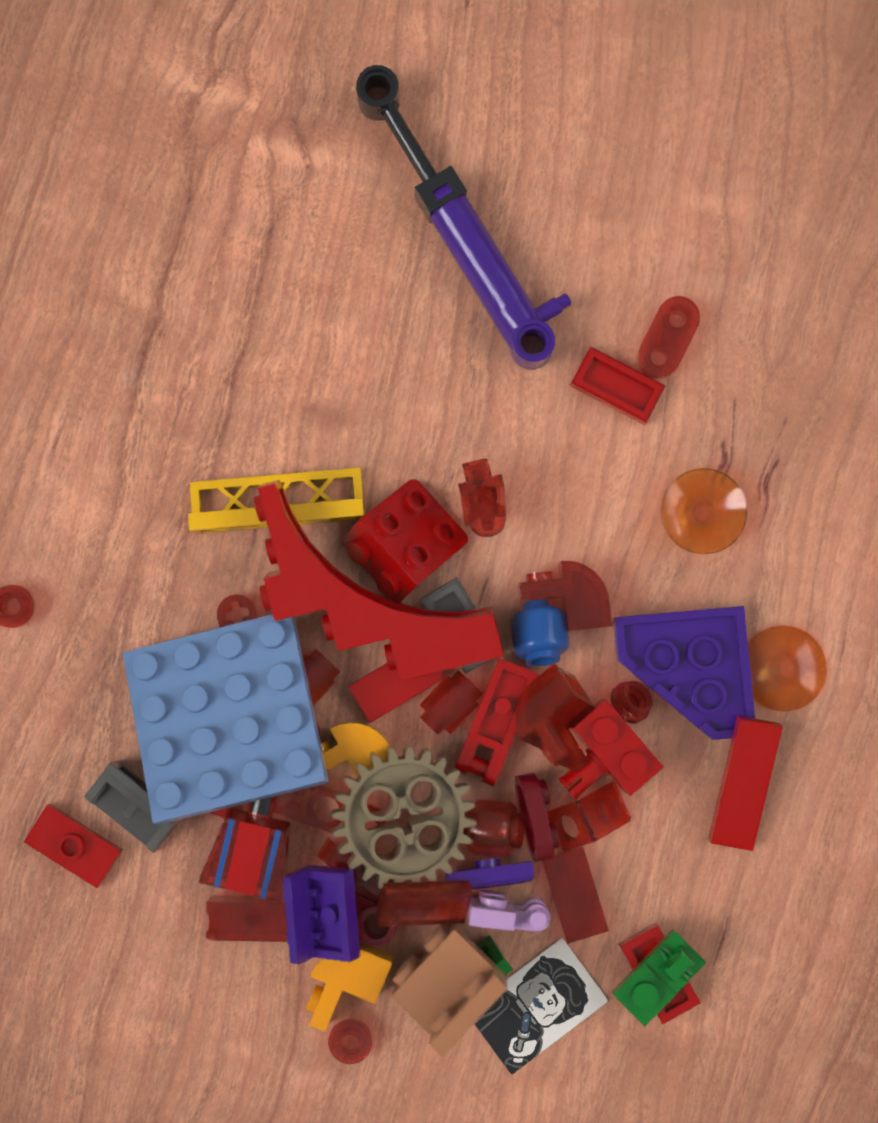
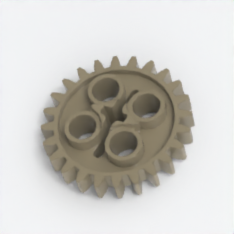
[331,745,476,892]

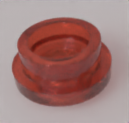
[0,585,35,628]
[610,681,653,724]
[328,1018,372,1064]

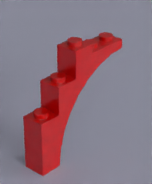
[254,480,504,681]

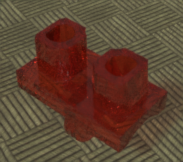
[458,458,507,537]

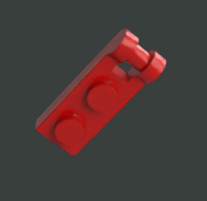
[454,658,539,787]

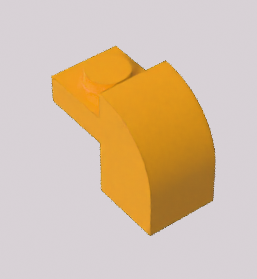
[321,722,391,777]
[306,942,393,1032]

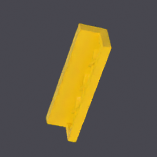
[188,467,365,534]

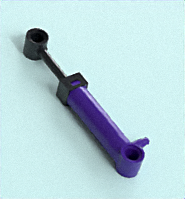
[356,65,571,370]

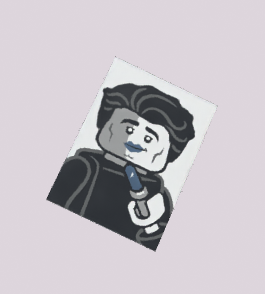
[474,938,609,1075]

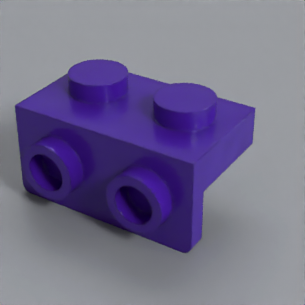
[283,865,360,965]

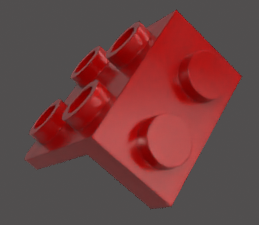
[340,479,468,603]

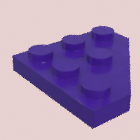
[613,606,755,740]

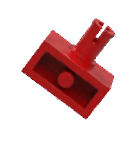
[557,699,664,800]

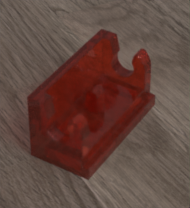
[206,895,288,942]

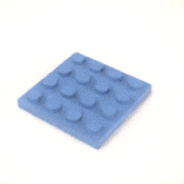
[122,614,329,825]

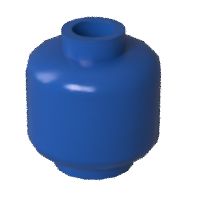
[510,599,570,667]

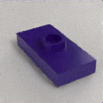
[445,858,535,893]

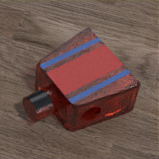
[199,796,291,902]

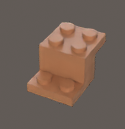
[391,920,508,1057]

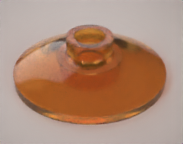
[660,468,747,554]
[748,626,827,711]

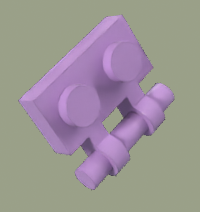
[467,890,551,932]

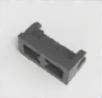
[84,761,180,853]

